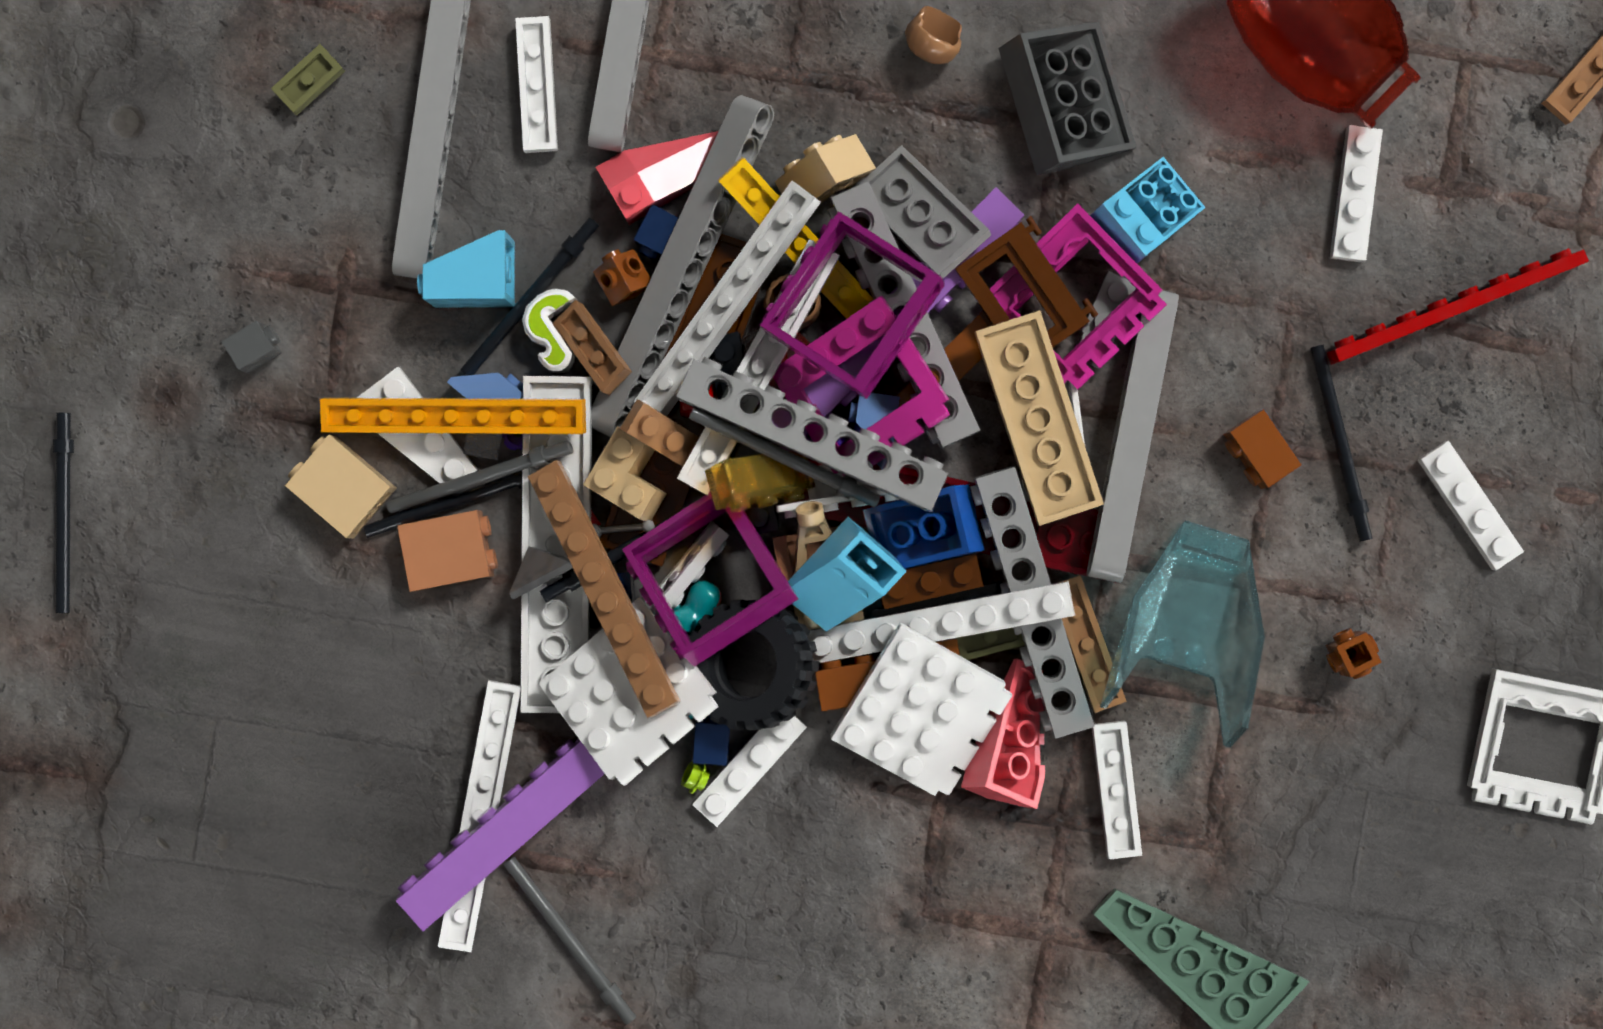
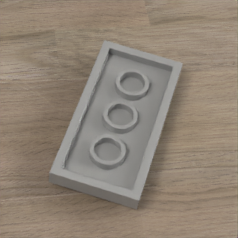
[857,145,991,279]

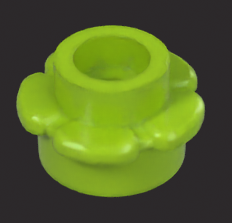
[681,761,710,794]

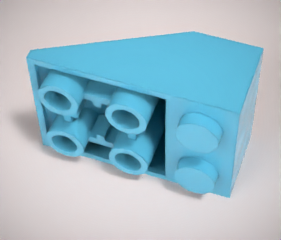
[1090,157,1206,263]
[788,517,907,632]

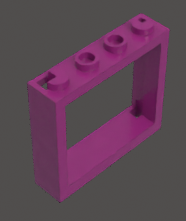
[760,211,945,400]
[622,483,798,667]

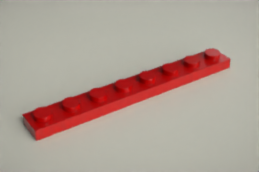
[1326,248,1589,365]

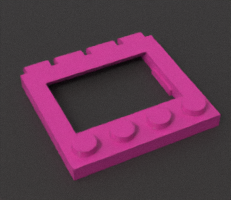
[990,204,1167,390]
[773,296,950,476]

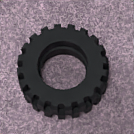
[689,599,819,730]

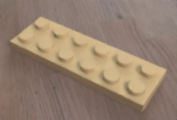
[974,310,1104,526]

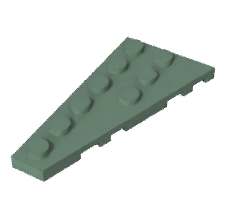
[1092,888,1310,1029]

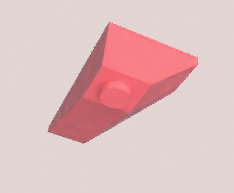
[595,131,719,225]
[961,659,1045,809]

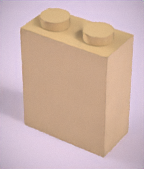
[285,435,397,539]

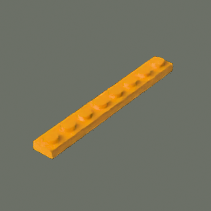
[320,398,586,434]

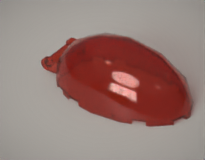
[1226,0,1421,129]

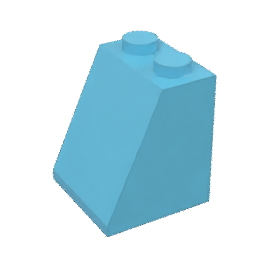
[417,230,515,308]

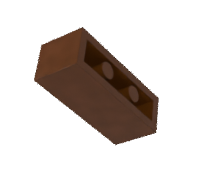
[880,553,983,609]

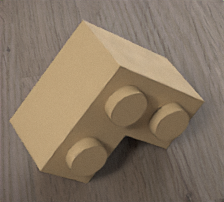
[775,134,876,205]
[583,426,667,521]

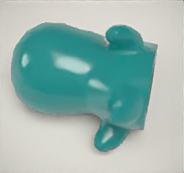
[673,580,722,633]

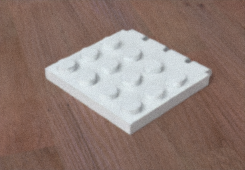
[539,597,718,786]
[830,623,1013,796]

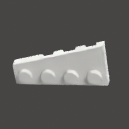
[357,367,478,483]

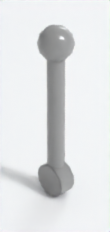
[592,520,655,537]

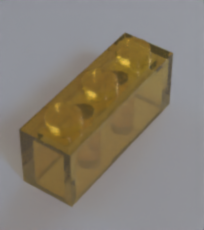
[705,450,816,513]

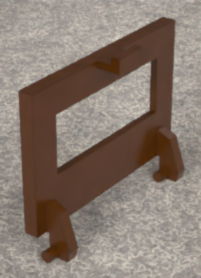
[955,216,1098,347]

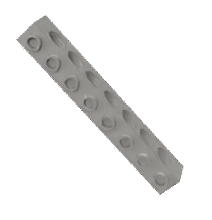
[827,181,980,449]
[676,357,948,512]
[970,466,1095,739]

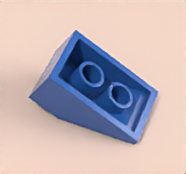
[863,485,985,569]

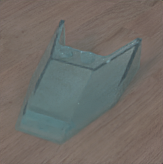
[1100,520,1265,748]

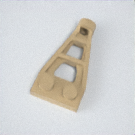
[793,501,864,630]

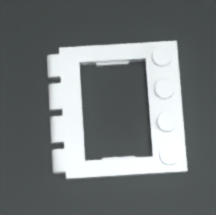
[1467,668,1603,825]

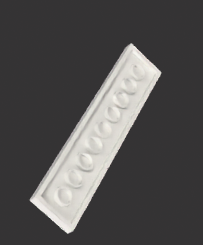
[521,376,592,713]

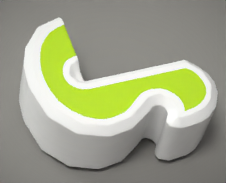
[522,289,578,374]

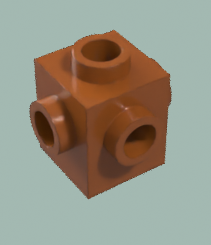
[593,249,651,307]
[1326,628,1382,679]

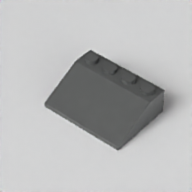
[998,21,1137,175]

